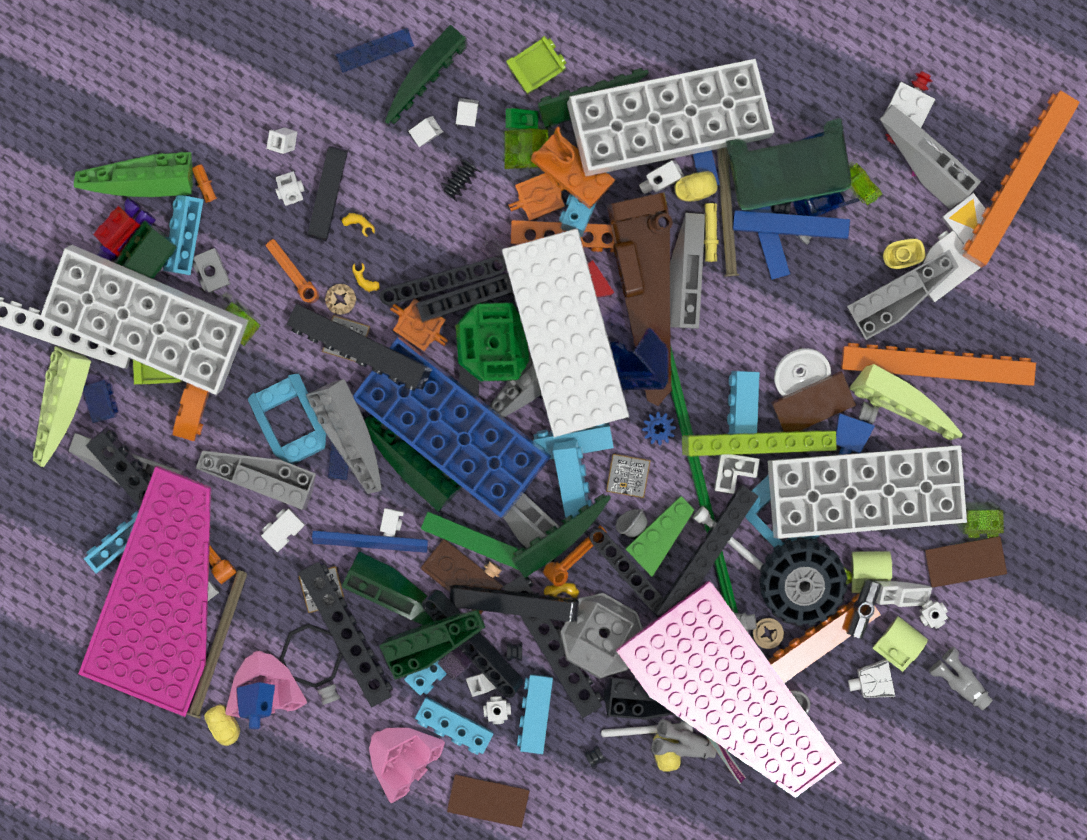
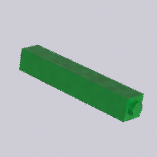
[421,511,519,570]

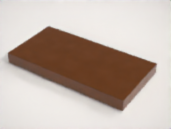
[771,371,856,432]
[924,536,1007,588]
[420,539,503,615]
[447,774,530,828]

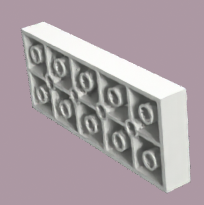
[567,59,774,177]
[502,228,629,437]
[40,245,249,395]
[768,445,967,539]

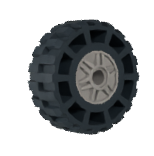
[759,537,847,627]

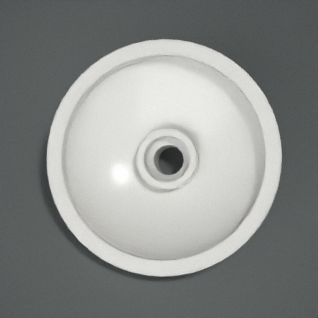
[774,348,831,397]

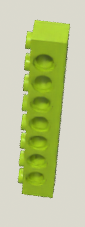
[682,430,836,456]

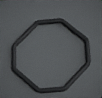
[280,624,343,687]

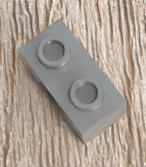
[192,248,231,293]

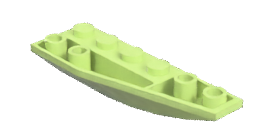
[33,346,91,467]
[849,364,962,440]

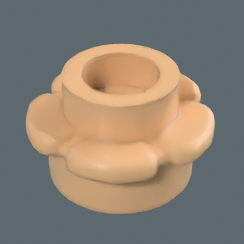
[484,561,502,578]

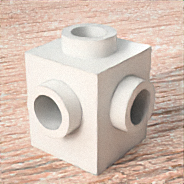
[275,171,305,206]
[919,600,948,629]
[483,696,511,724]

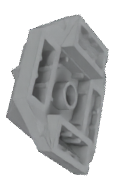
[560,593,643,679]

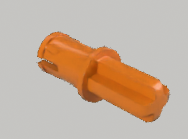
[192,164,217,203]

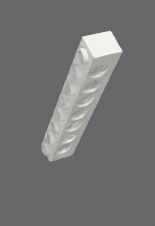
[0,297,131,369]

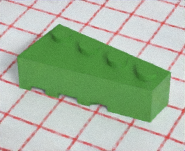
[625,495,694,576]

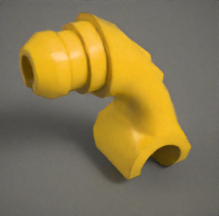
[341,213,375,237]
[352,263,379,293]
[544,583,579,598]

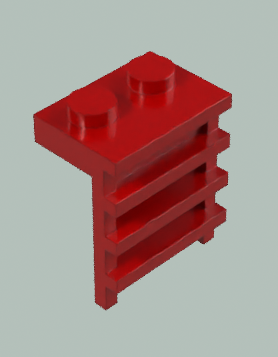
[93,206,141,257]

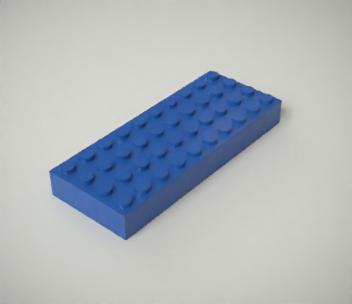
[353,337,551,518]

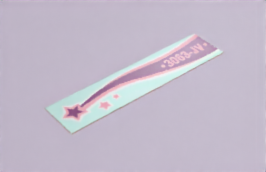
[705,735,746,784]

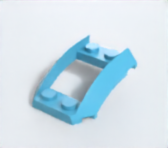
[248,374,326,464]
[745,475,820,547]

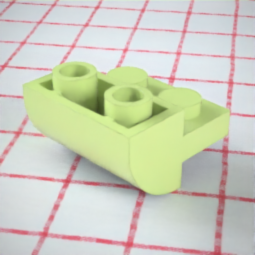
[851,551,892,593]
[873,616,928,672]

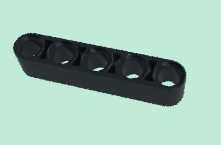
[307,146,348,241]

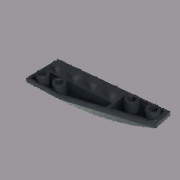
[603,676,675,720]

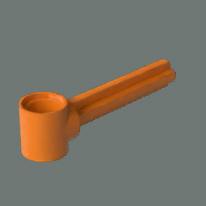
[266,239,319,304]
[543,526,607,587]
[209,544,237,584]

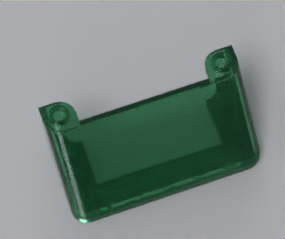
[726,118,851,210]

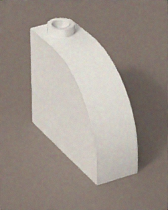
[921,230,981,303]

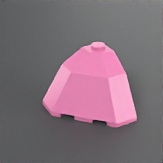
[226,651,307,718]
[369,728,445,803]

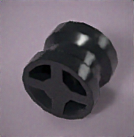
[773,196,792,215]
[507,642,523,661]
[584,745,607,769]

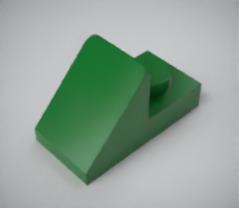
[506,108,538,130]

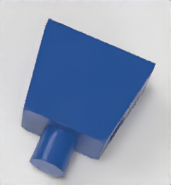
[835,413,875,455]
[237,682,275,729]

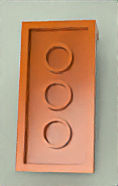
[531,127,615,209]

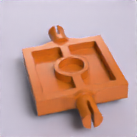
[508,173,566,221]
[390,298,448,352]

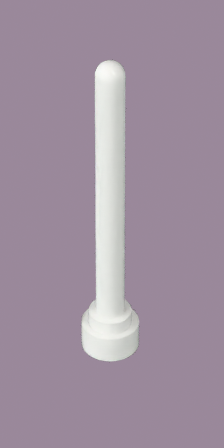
[693,506,763,570]
[601,721,693,737]

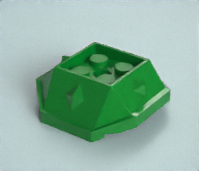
[456,303,529,382]

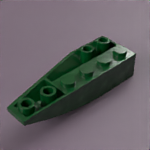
[385,25,467,126]
[538,68,649,128]
[115,220,177,279]
[364,415,463,512]
[512,493,611,578]
[341,551,433,625]
[379,609,486,680]

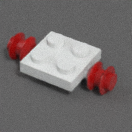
[885,71,935,145]

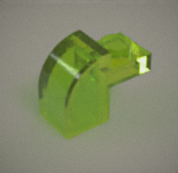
[841,163,883,206]

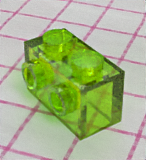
[963,509,1004,538]

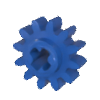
[642,412,676,446]

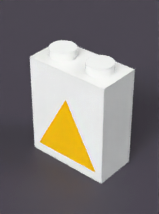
[941,193,985,245]

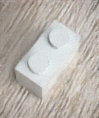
[261,508,306,552]

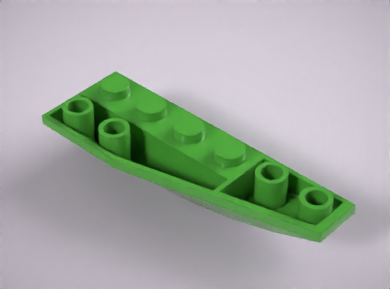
[73,152,193,197]

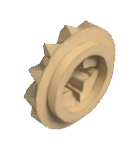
[325,284,356,315]
[753,618,784,649]

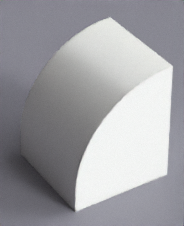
[456,98,479,127]
[409,116,443,147]
[466,672,495,697]

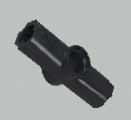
[846,578,882,639]

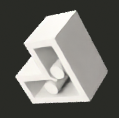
[714,454,759,494]

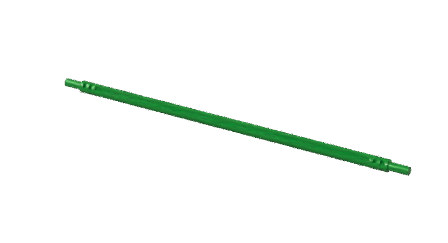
[671,347,738,613]

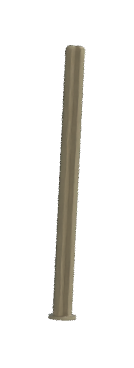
[717,147,740,277]
[186,570,247,718]

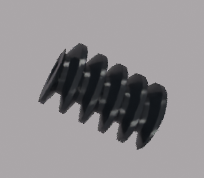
[440,159,481,202]

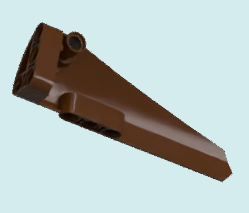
[607,192,673,406]

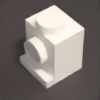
[267,128,297,154]
[380,508,404,537]

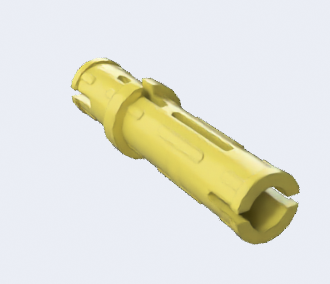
[704,203,719,262]

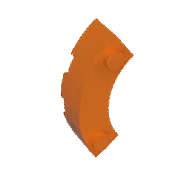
[172,383,209,441]

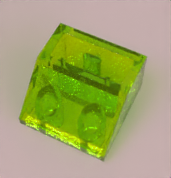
[505,128,548,169]

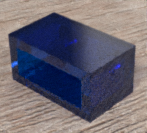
[83,380,119,423]

